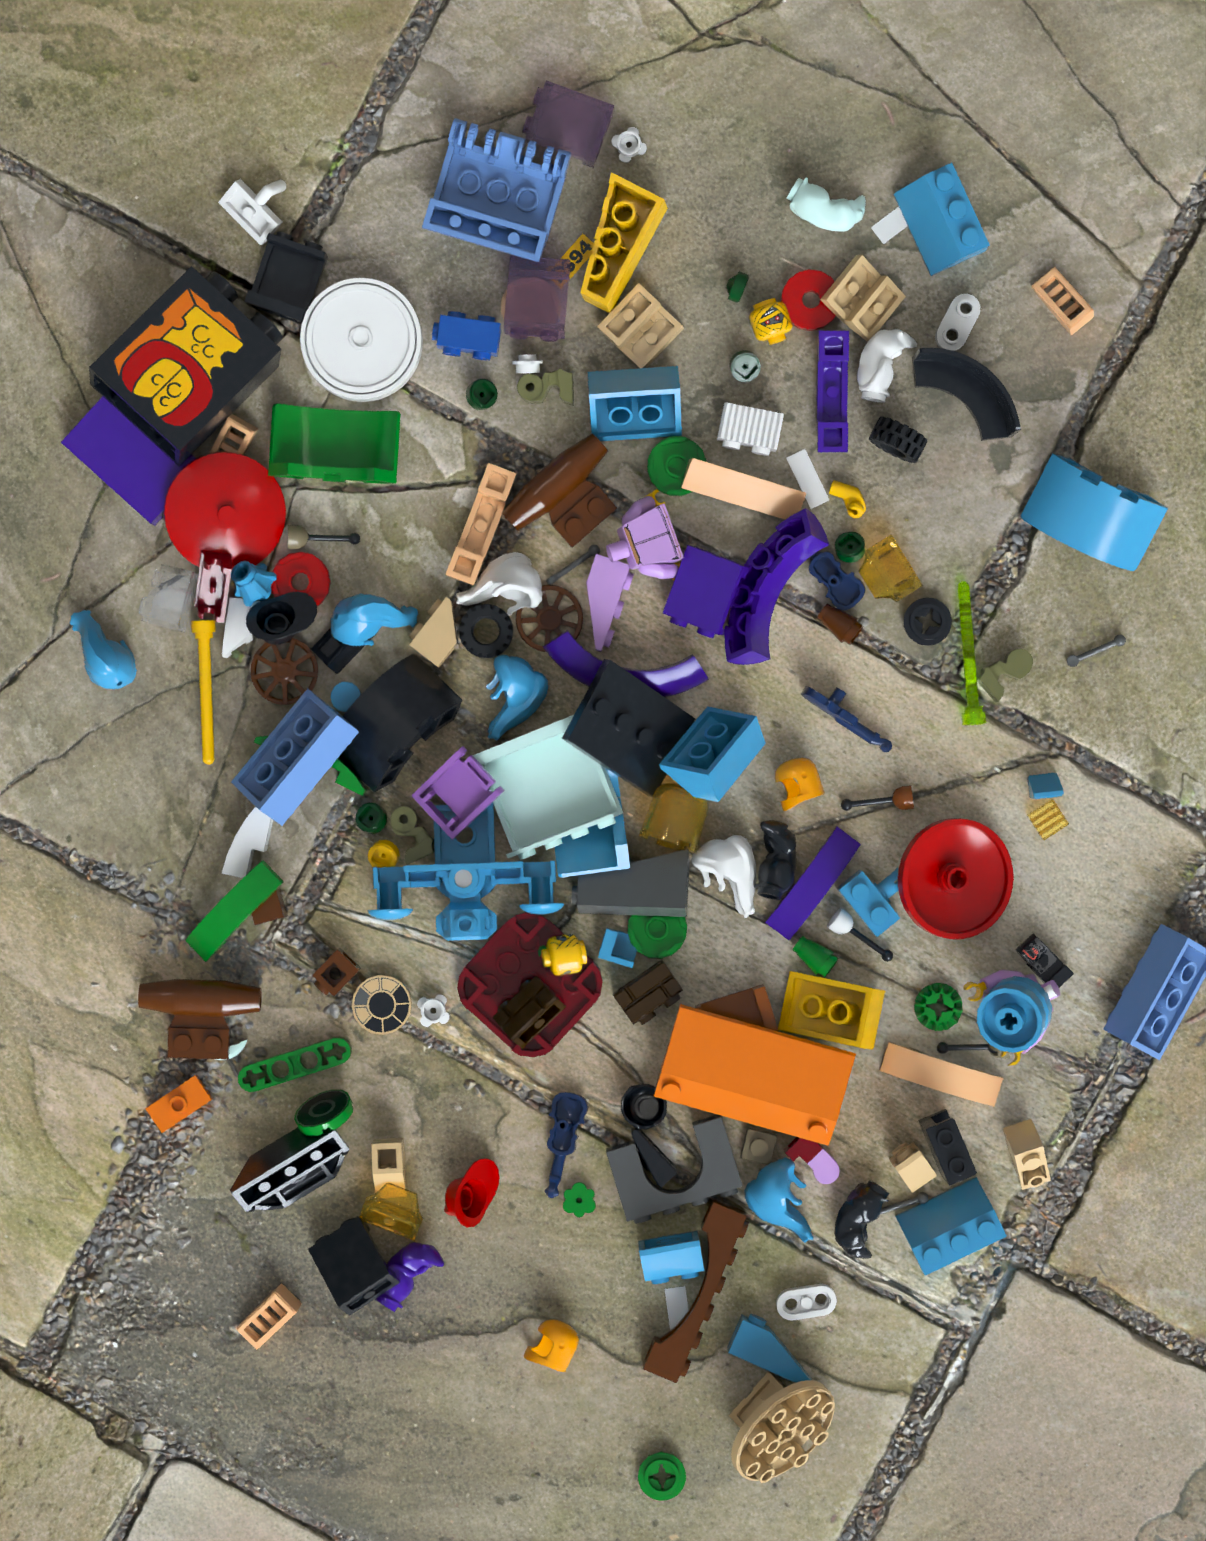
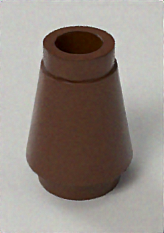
[817,604,864,645]

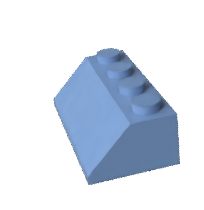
[231,688,359,826]
[1103,924,1206,1060]

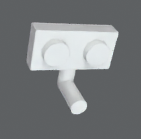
[218,179,286,245]

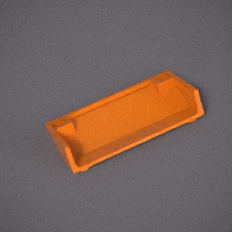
[654,1004,856,1146]

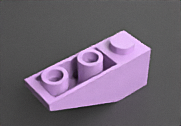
[586,554,634,652]

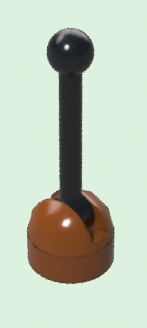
[841,785,914,811]

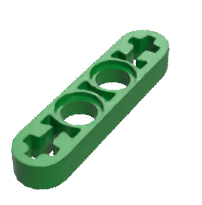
[238,1037,352,1092]

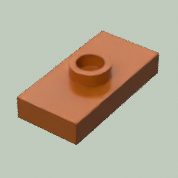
[145,1074,213,1133]

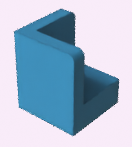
[598,927,637,968]

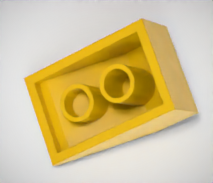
[778,971,885,1050]

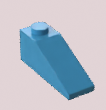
[727,1314,812,1383]

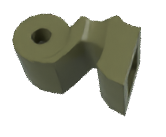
[517,368,574,406]
[976,649,1033,702]
[391,806,435,865]

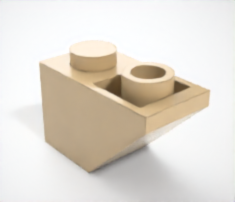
[409,597,458,668]
[1003,1119,1051,1190]
[371,1138,407,1200]
[889,1142,937,1193]

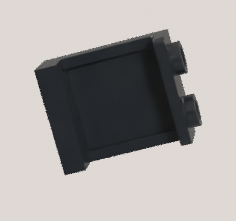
[244,231,328,324]
[918,1109,977,1186]
[308,1216,400,1316]

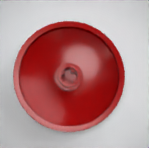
[164,451,286,572]
[898,818,1014,940]

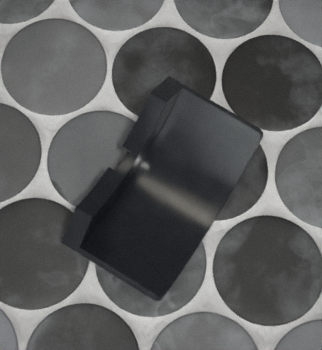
[912,348,1021,441]
[339,654,463,792]

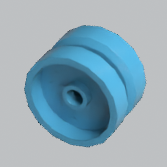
[977,976,1052,1053]

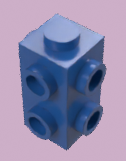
[432,311,502,361]

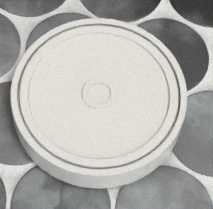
[300,278,423,402]

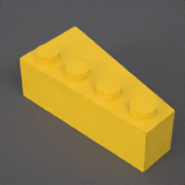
[580,172,668,313]

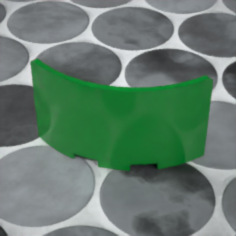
[268,403,401,484]

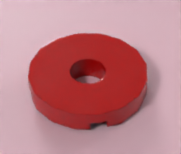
[781,269,836,331]
[271,551,331,607]

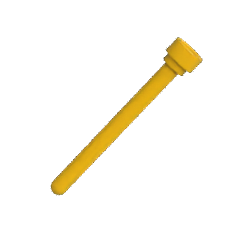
[191,620,216,765]

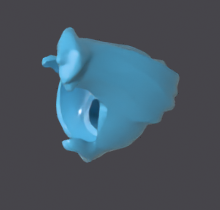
[331,593,418,646]
[70,610,137,689]
[486,655,549,740]
[744,1157,813,1243]

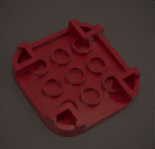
[457,912,603,1057]

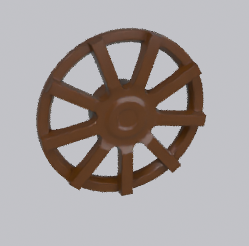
[516,585,583,652]
[251,638,318,705]

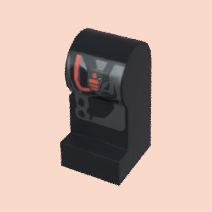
[1015,934,1074,988]

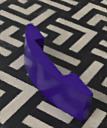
[817,330,849,452]
[765,826,861,940]

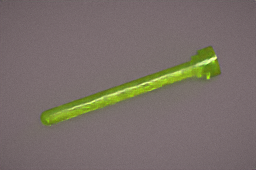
[957,581,987,726]

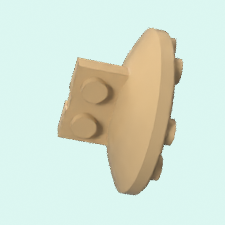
[729,1371,835,1483]

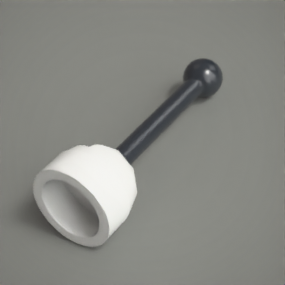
[827,908,893,962]

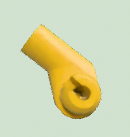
[829,480,866,518]

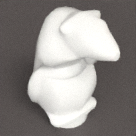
[857,329,917,403]

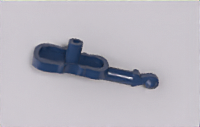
[809,551,866,610]
[801,686,892,752]
[545,1092,589,1199]

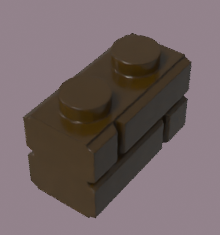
[613,959,683,1025]
[493,976,566,1049]

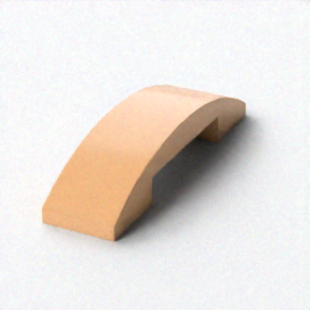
[445,463,516,586]
[879,1042,1003,1107]

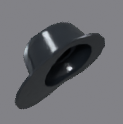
[246,591,317,645]

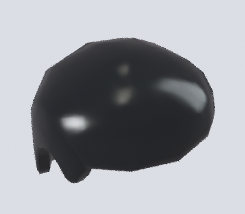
[621,1084,667,1130]

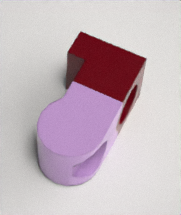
[783,1137,840,1184]

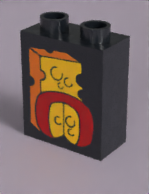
[89,266,283,466]

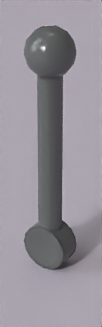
[546,545,600,585]
[1066,635,1126,667]
[877,1192,928,1219]

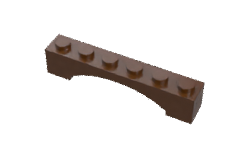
[643,1198,749,1383]

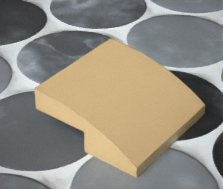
[820,255,906,341]
[597,283,684,368]

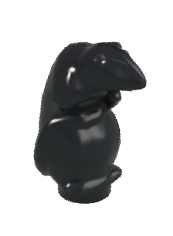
[754,820,797,900]
[834,1180,890,1259]

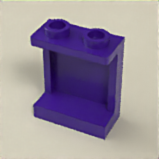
[662,545,750,638]

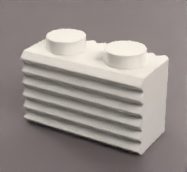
[717,402,784,456]

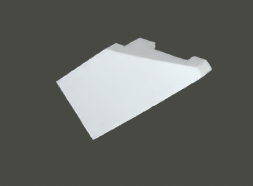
[222,597,260,658]

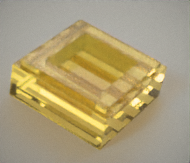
[1027,799,1069,841]

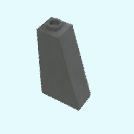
[572,850,690,917]

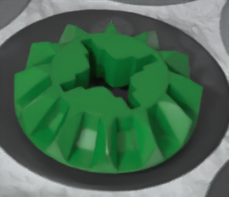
[914,983,963,1031]
[638,1451,686,1501]

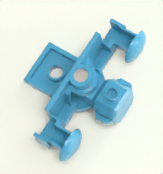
[368,803,564,941]

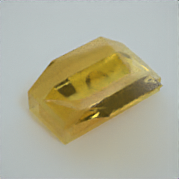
[858,534,923,602]
[359,1183,423,1241]

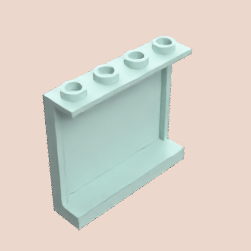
[472,715,623,860]

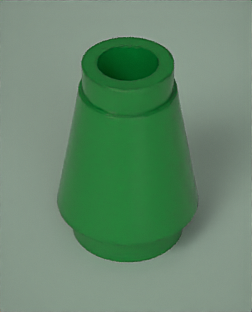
[792,936,839,978]

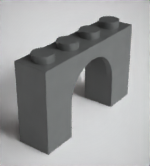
[606,1115,743,1224]

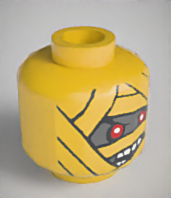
[749,298,793,345]
[541,934,587,976]

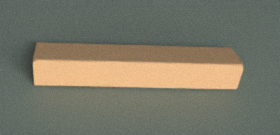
[681,458,806,520]

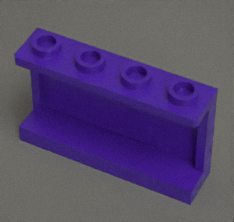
[61,396,196,526]

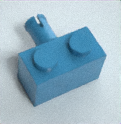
[836,867,900,937]

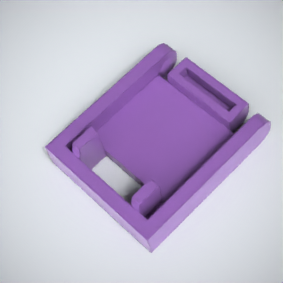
[411,746,505,840]

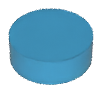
[331,682,361,712]

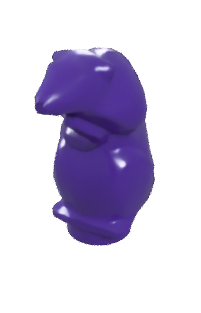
[375,1242,444,1312]

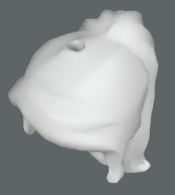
[456,552,542,616]
[691,835,757,918]

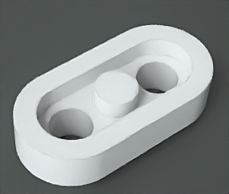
[935,294,980,351]
[776,1284,837,1321]

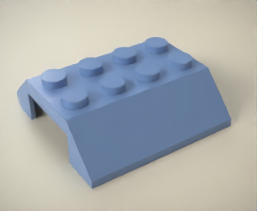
[422,118,571,262]

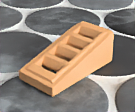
[1031,267,1094,335]
[209,414,258,455]
[236,1284,302,1350]

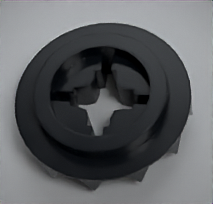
[903,597,952,646]

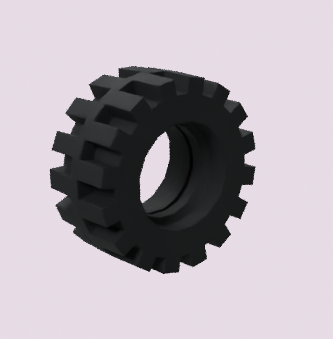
[869,416,927,463]
[459,604,513,658]

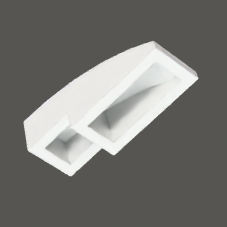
[222,807,274,878]

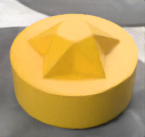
[368,840,400,868]

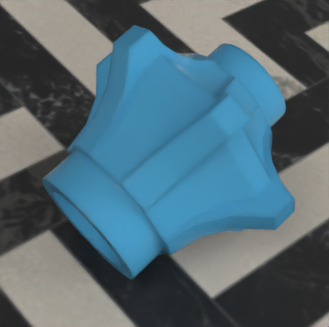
[231,561,277,607]

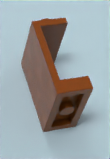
[695,984,779,1032]

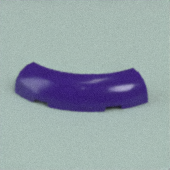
[724,508,829,665]
[542,630,709,697]

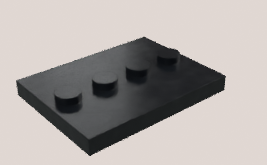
[562,659,696,798]

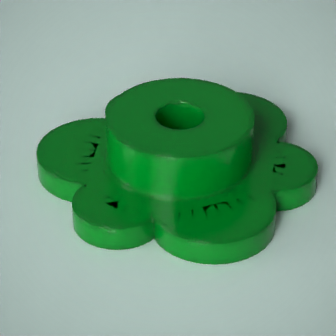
[563,1182,596,1218]

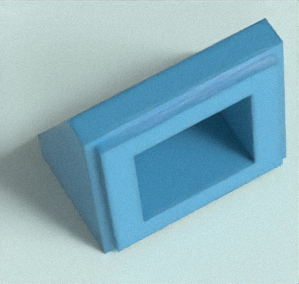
[1027,773,1064,799]

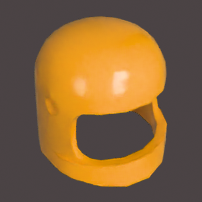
[775,757,825,811]
[523,1319,579,1372]

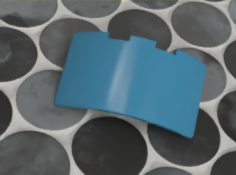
[1021,453,1168,571]
[554,769,630,878]

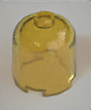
[639,782,708,854]

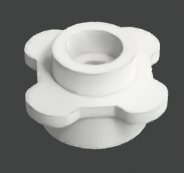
[611,127,647,163]
[512,354,543,373]
[417,994,450,1027]

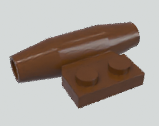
[502,433,617,548]
[138,979,262,1060]

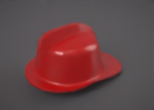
[444,1158,500,1228]

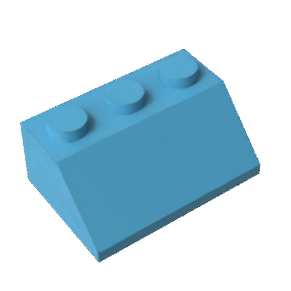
[893,163,990,276]
[587,366,682,441]
[659,706,766,802]
[895,1177,1007,1276]

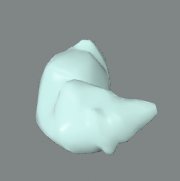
[787,177,866,232]

